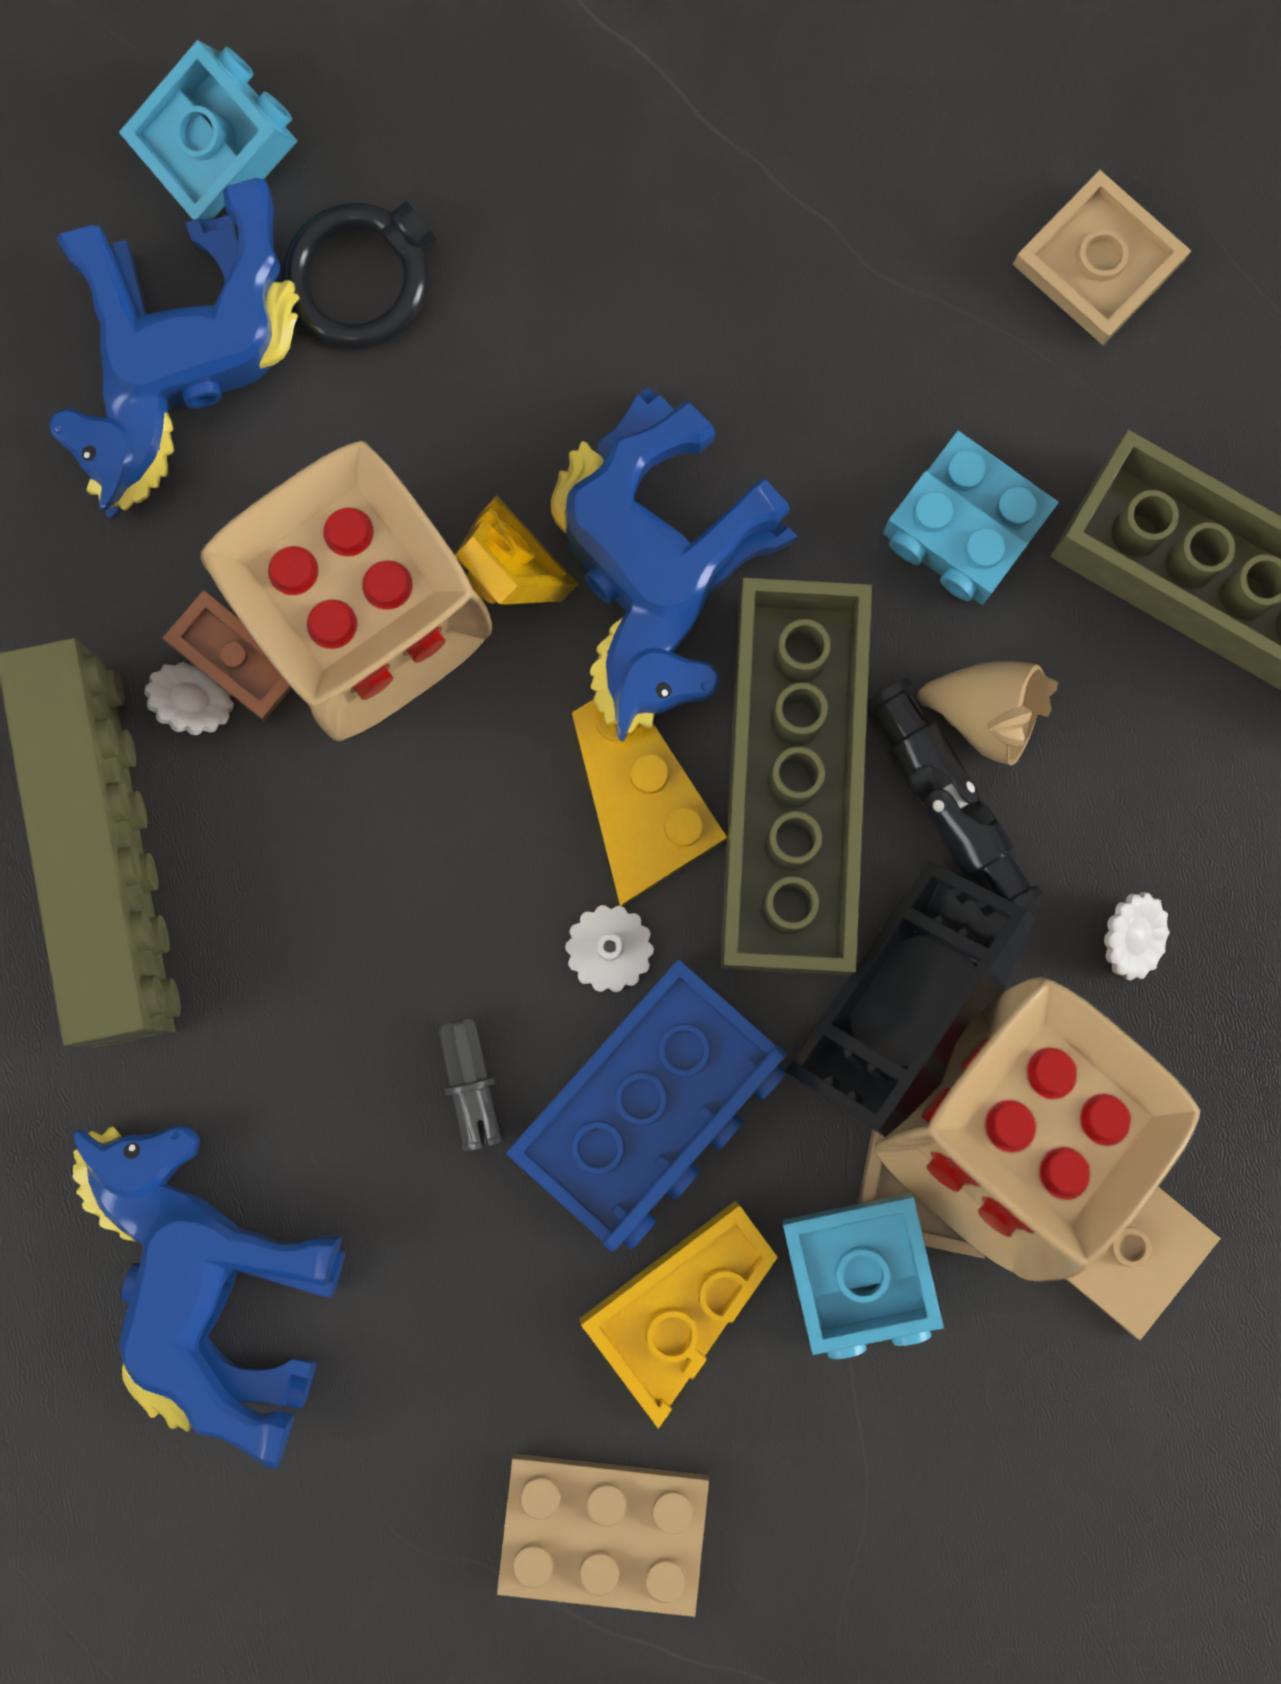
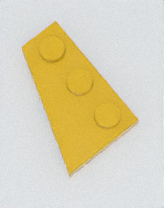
[455,495,579,605]
[572,699,727,907]
[579,1200,778,1429]

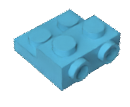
[119,40,297,220]
[882,431,1059,606]
[783,1192,944,1359]

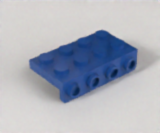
[506,959,787,1253]

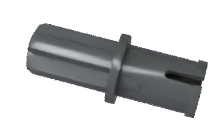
[438,1019,503,1151]

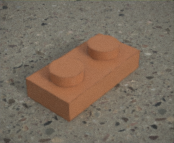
[163,590,292,722]

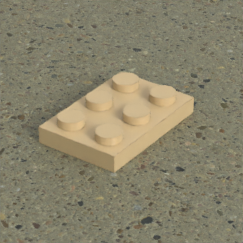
[497,1453,709,1617]

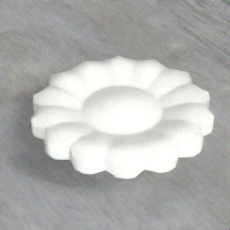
[144,662,234,735]
[1104,892,1170,981]
[565,905,654,993]

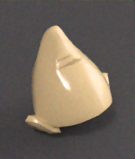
[917,661,1058,765]

